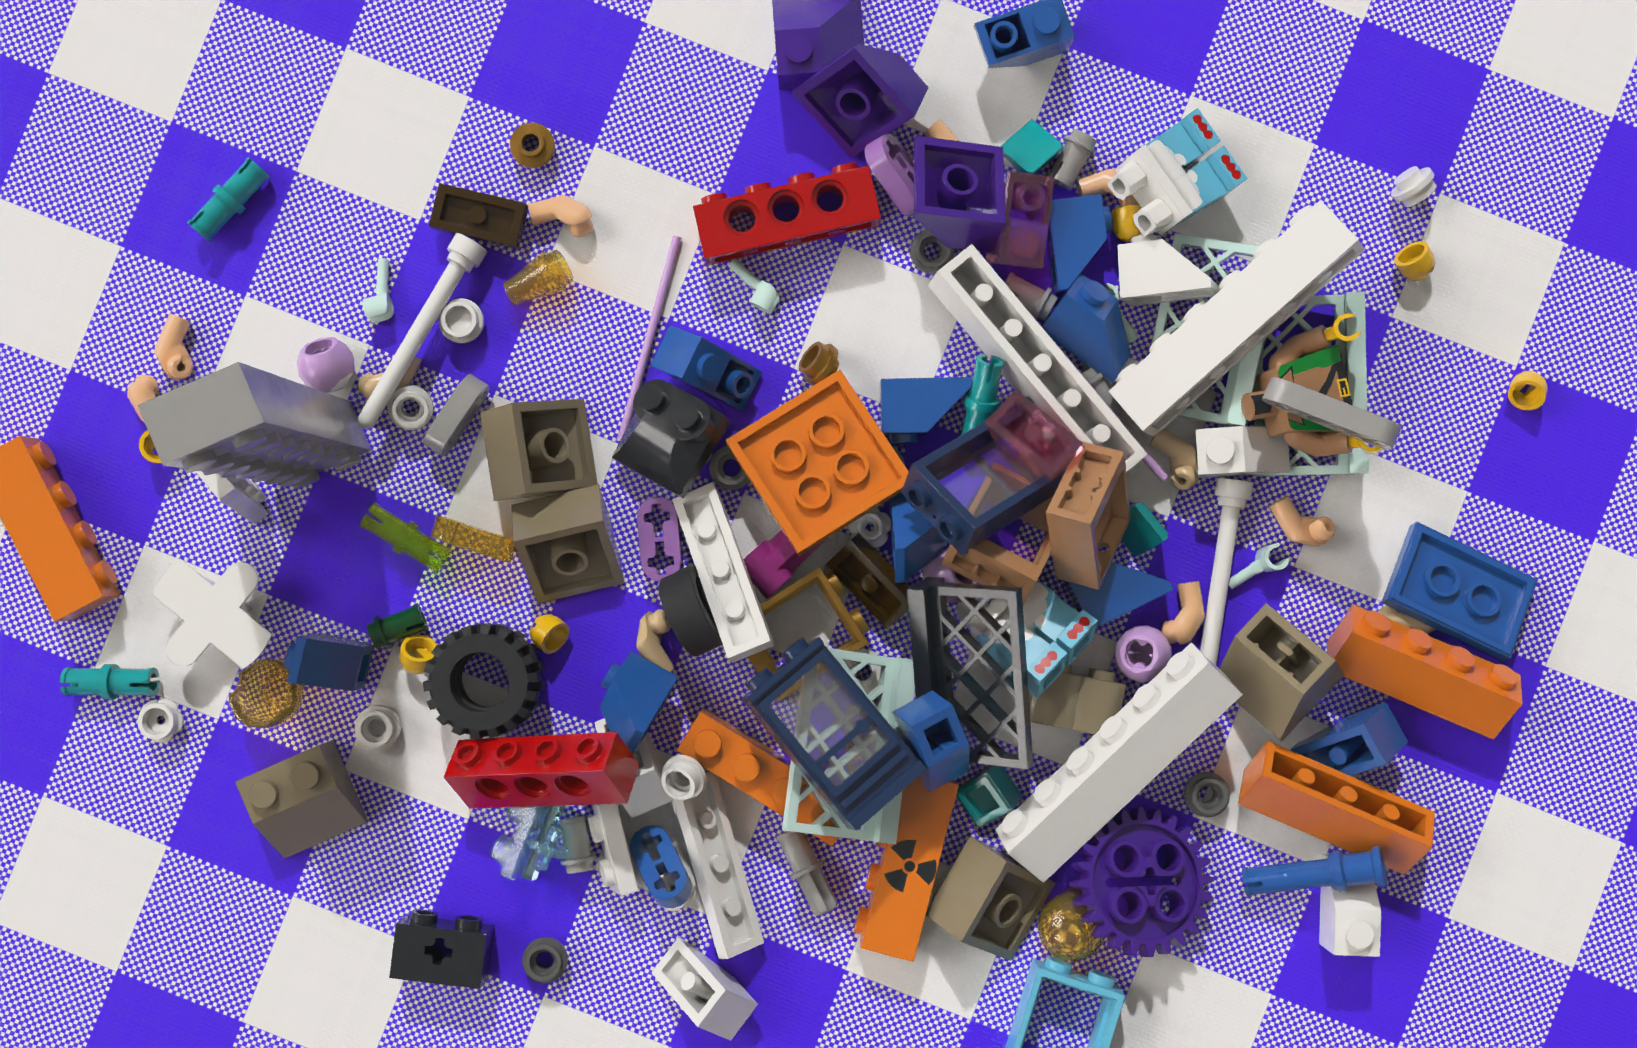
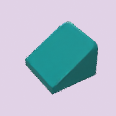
[1000,119,1064,182]
[1121,502,1168,556]
[956,765,1022,828]

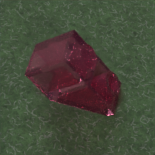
[986,171,1055,269]

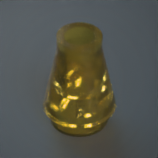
[503,250,574,306]

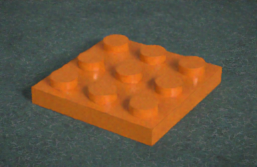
[725,370,909,556]

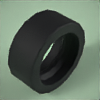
[658,565,723,656]

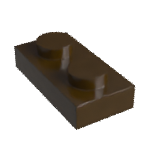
[429,183,528,250]
[825,533,910,629]

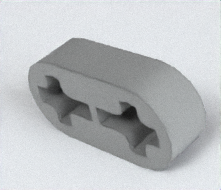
[423,374,490,456]

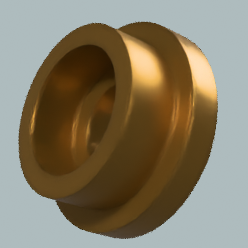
[510,122,555,168]
[799,341,839,385]

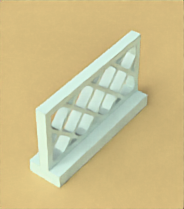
[1151,233,1266,427]
[1254,292,1369,476]
[782,648,915,845]

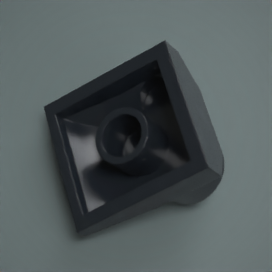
[612,379,731,498]

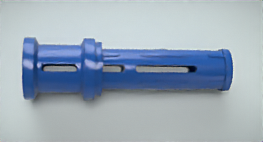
[1242,845,1387,897]

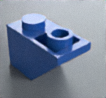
[974,0,1075,68]
[650,326,762,411]
[285,633,374,691]
[892,691,970,793]

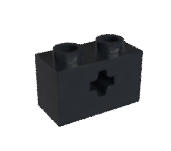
[389,910,495,989]

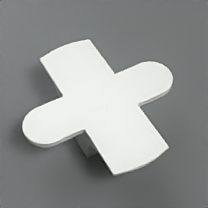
[152,559,272,669]

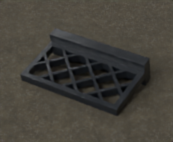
[907,577,1033,769]

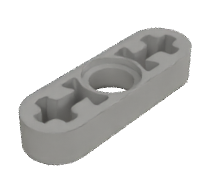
[1262,377,1402,450]

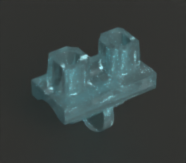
[490,806,568,880]

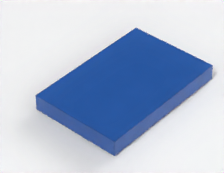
[1381,521,1538,661]

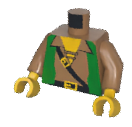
[1241,313,1383,457]

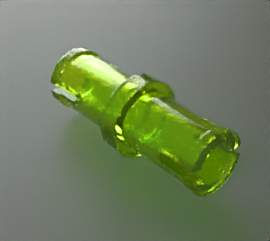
[359,502,452,574]

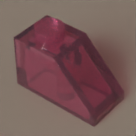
[984,390,1085,481]

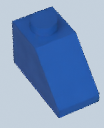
[1042,194,1113,296]
[1042,273,1131,382]
[880,377,972,444]
[890,492,947,583]
[1062,562,1174,628]
[600,651,678,755]
[1291,702,1408,776]

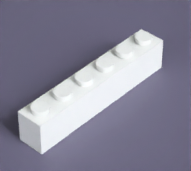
[1109,200,1365,437]
[928,244,1147,472]
[995,642,1243,883]

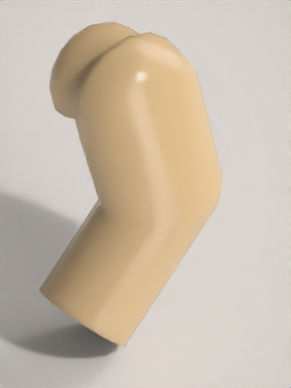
[1149,429,1199,490]
[636,609,674,672]

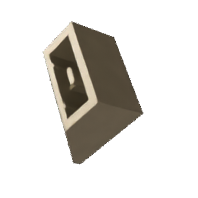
[1219,603,1344,742]

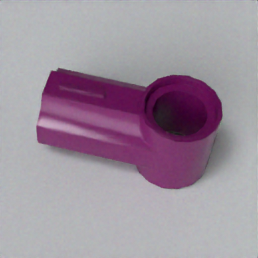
[743,530,829,599]

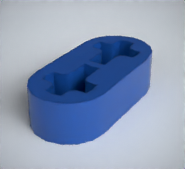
[630,825,692,908]

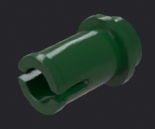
[367,603,429,650]

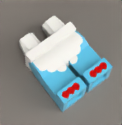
[1108,108,1248,236]
[957,580,1098,699]

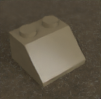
[480,399,597,501]
[511,484,625,604]
[235,740,369,859]
[926,836,1055,961]

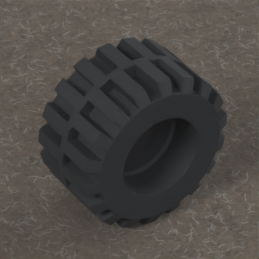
[423,623,546,739]

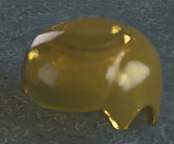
[229,659,304,728]
[1037,888,1106,962]

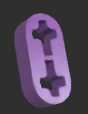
[865,133,914,217]
[637,497,683,581]

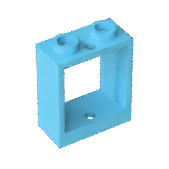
[1005,956,1125,1048]

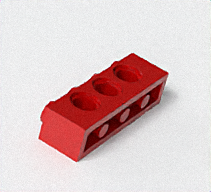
[693,162,881,266]
[443,732,640,809]

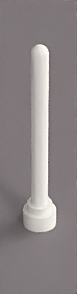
[358,233,487,429]
[1200,478,1253,665]

